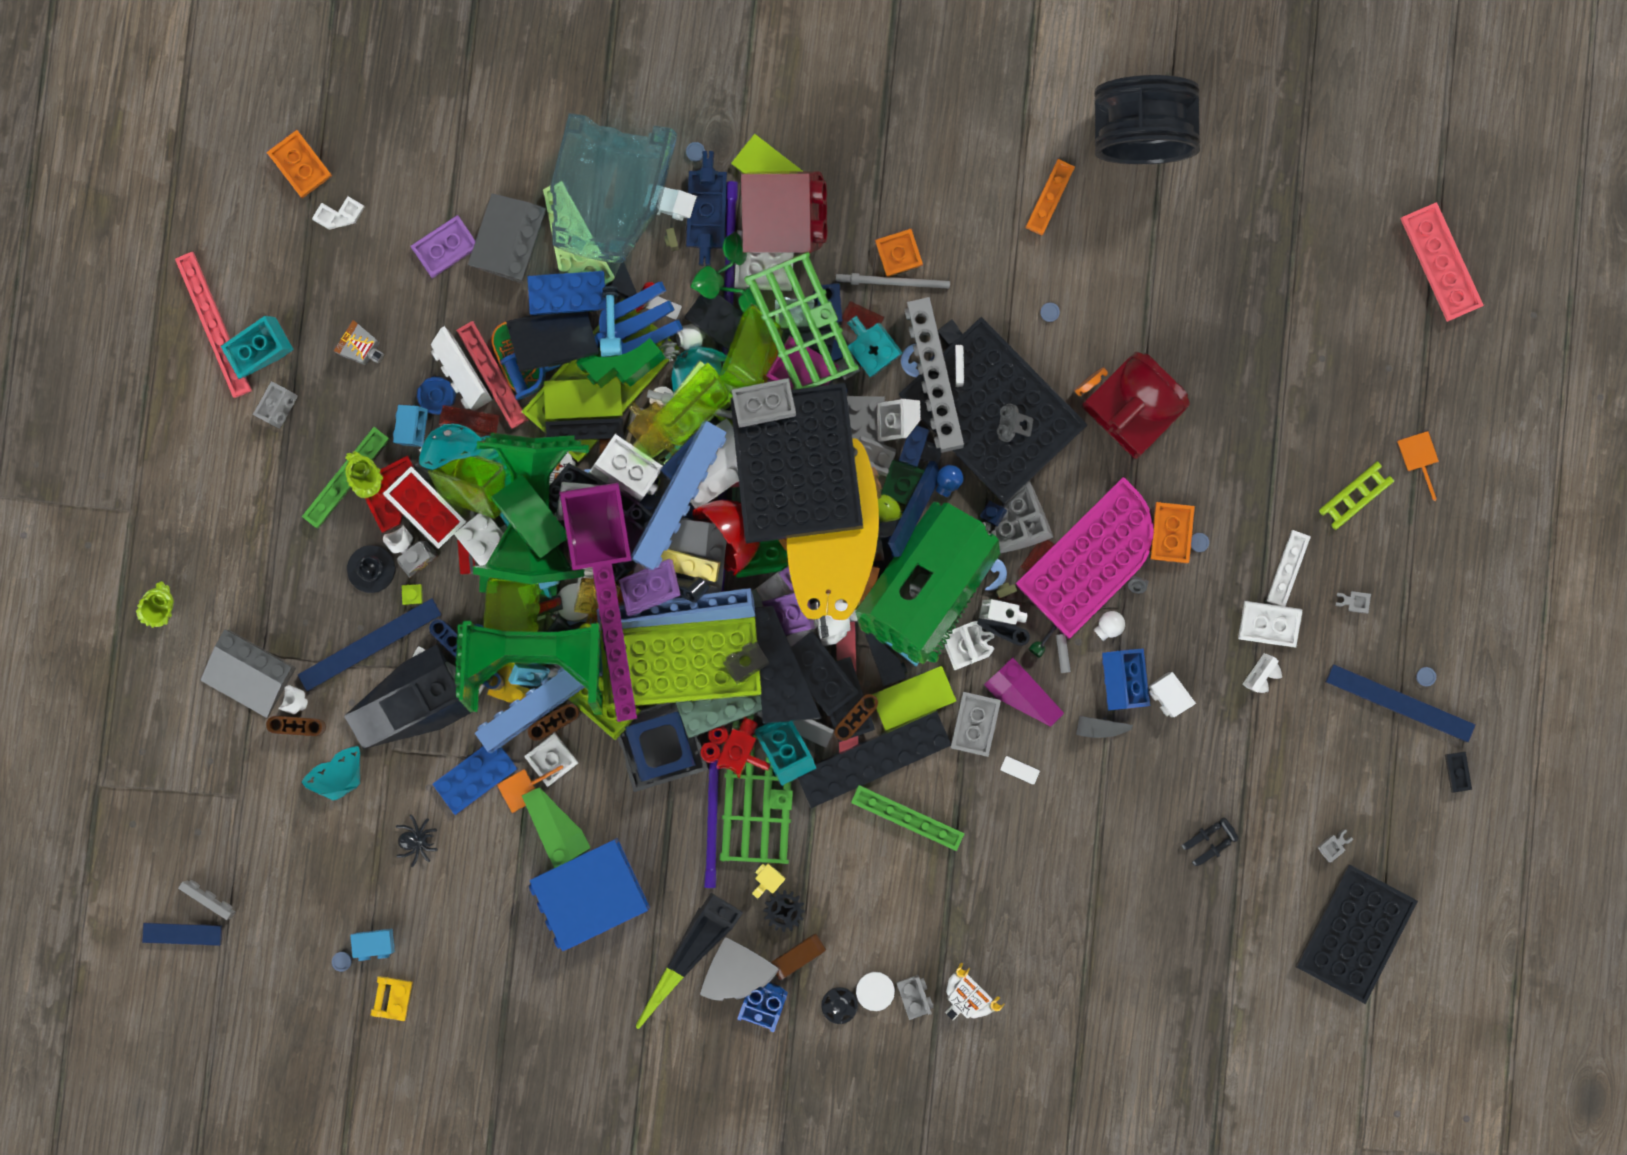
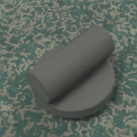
[415,460,436,479]
[1128,576,1149,594]

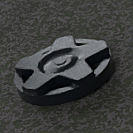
[821,987,858,1024]

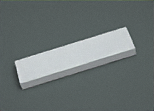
[1265,530,1311,607]

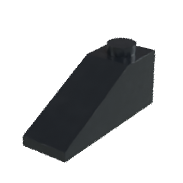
[864,632,908,686]

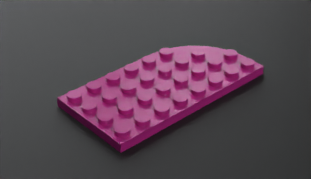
[1015,477,1154,639]

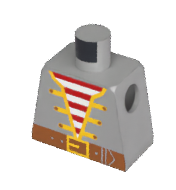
[334,320,384,365]
[397,541,439,578]

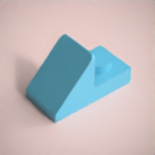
[508,663,550,687]

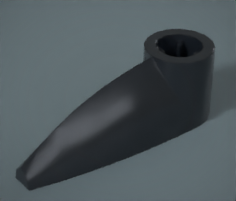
[676,576,709,603]
[977,618,1030,646]

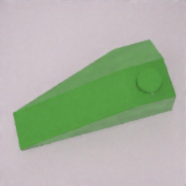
[522,787,591,868]

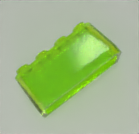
[718,303,783,389]
[651,362,729,446]
[428,451,506,519]
[484,577,541,632]

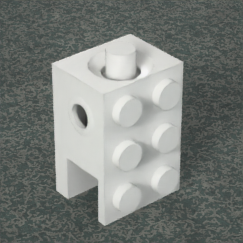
[589,434,662,502]

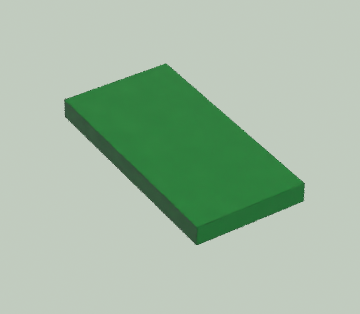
[491,475,567,559]

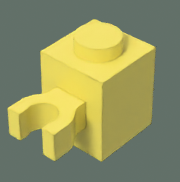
[752,863,786,899]

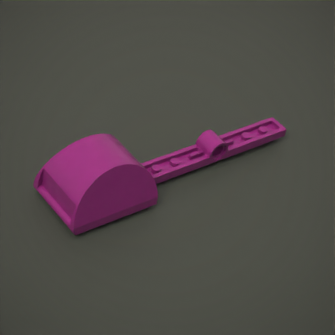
[559,483,637,722]

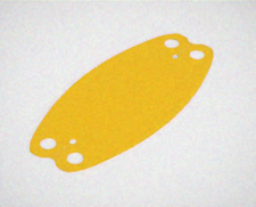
[787,438,879,620]

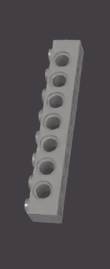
[904,297,964,453]

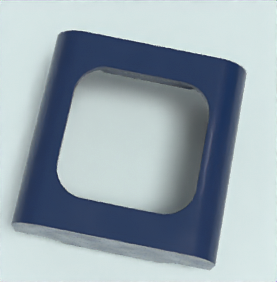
[625,711,695,782]

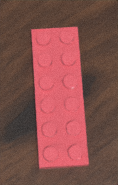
[1400,202,1484,322]

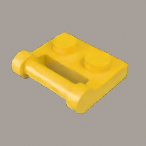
[370,976,413,1021]

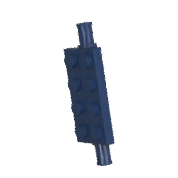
[686,151,727,266]

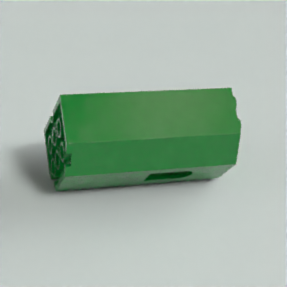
[855,502,1000,664]

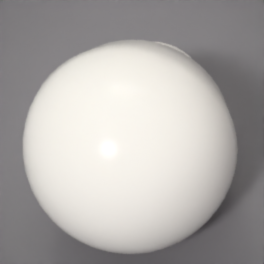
[1094,611,1125,641]

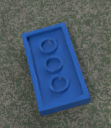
[528,271,606,315]
[432,746,518,815]

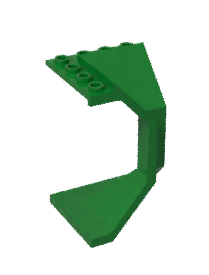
[473,433,589,584]
[455,621,603,715]

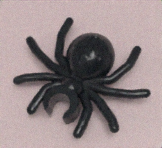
[396,814,438,867]

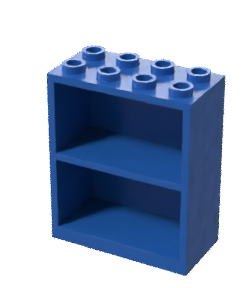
[528,838,650,952]

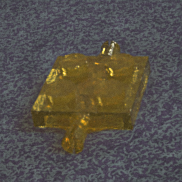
[627,402,681,457]
[574,577,620,624]

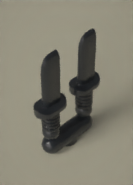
[1181,817,1239,866]

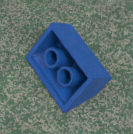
[1102,649,1150,710]

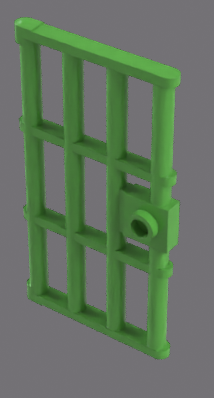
[744,252,859,390]
[719,732,793,864]

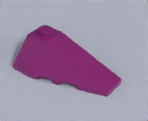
[984,658,1064,727]

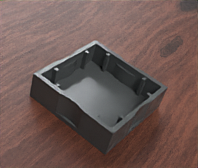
[618,703,709,792]

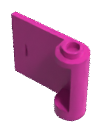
[766,336,840,390]

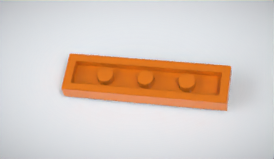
[1025,159,1075,236]

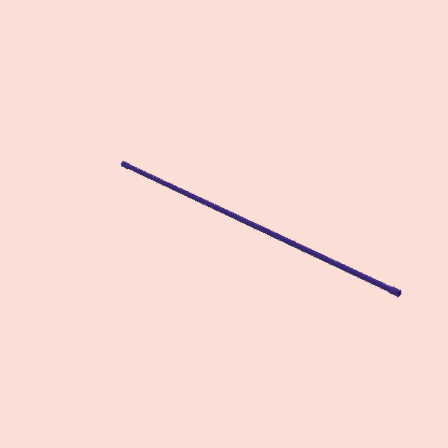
[704,181,738,888]

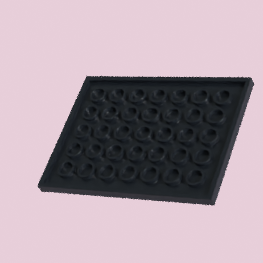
[898,317,1088,504]
[730,383,864,543]

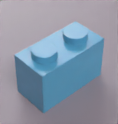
[393,405,428,447]
[350,929,395,961]

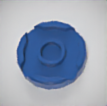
[417,377,456,415]

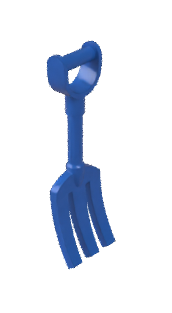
[500,282,683,400]

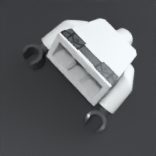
[809,593,857,646]

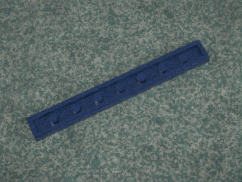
[298,598,442,691]
[1325,664,1476,742]

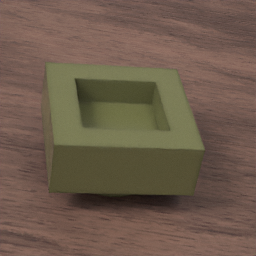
[664,228,679,252]
[995,582,1017,599]

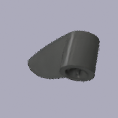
[1076,716,1133,738]

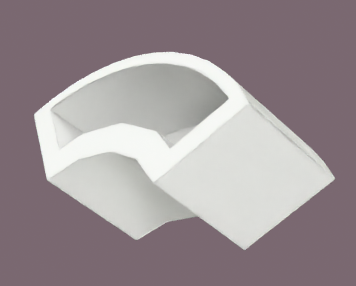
[644,184,697,221]

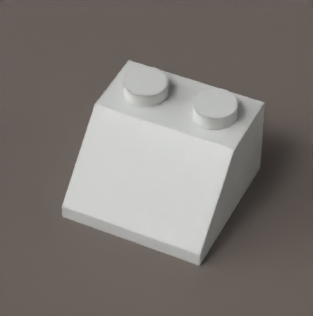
[877,399,920,442]
[1148,672,1196,717]

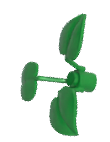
[690,232,761,320]

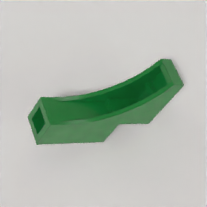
[576,338,666,388]

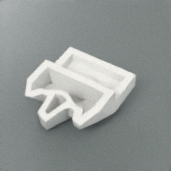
[943,621,994,670]

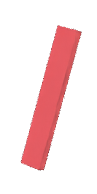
[456,321,529,430]

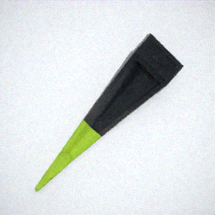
[636,892,743,1029]

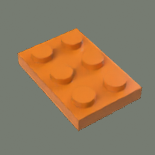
[267,130,332,199]
[1150,502,1195,564]

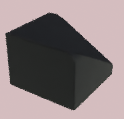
[937,319,962,347]

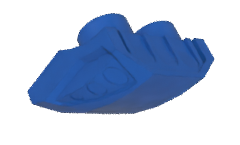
[737,982,788,1032]

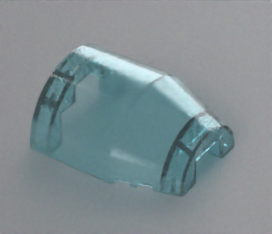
[550,113,677,263]

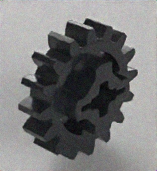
[763,889,805,932]

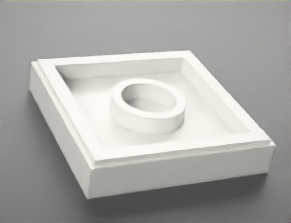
[524,733,578,787]

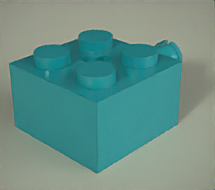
[847,316,903,377]

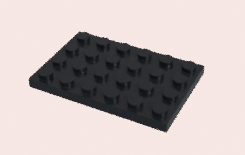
[1295,864,1418,1004]

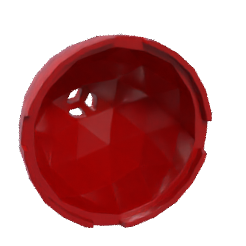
[692,500,760,575]

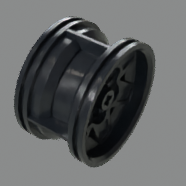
[1094,75,1200,164]

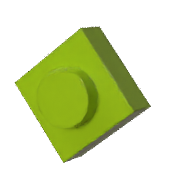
[402,584,423,605]

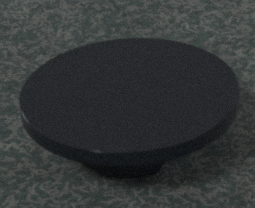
[347,545,395,593]

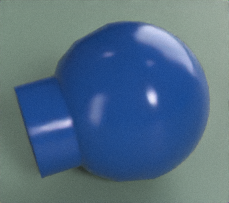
[936,465,963,497]

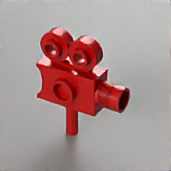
[701,718,771,778]

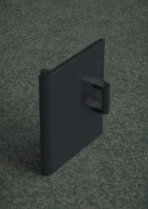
[506,311,599,372]

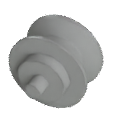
[658,338,679,362]

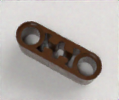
[834,694,878,741]
[528,704,581,741]
[266,716,326,736]
[770,933,826,981]

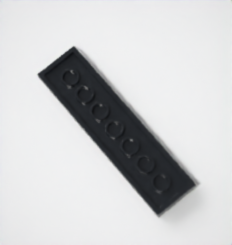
[798,710,951,808]

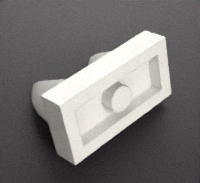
[1243,653,1282,693]

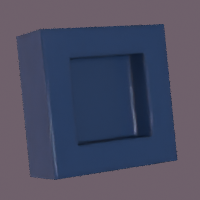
[980,500,1007,527]

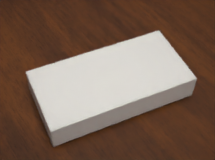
[955,345,964,387]

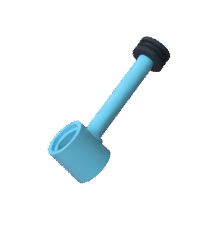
[600,286,622,357]

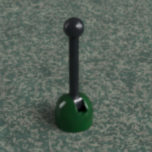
[1028,625,1057,658]

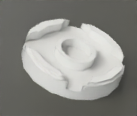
[557,583,595,622]
[856,972,895,1011]

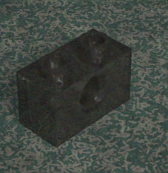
[723,642,769,685]

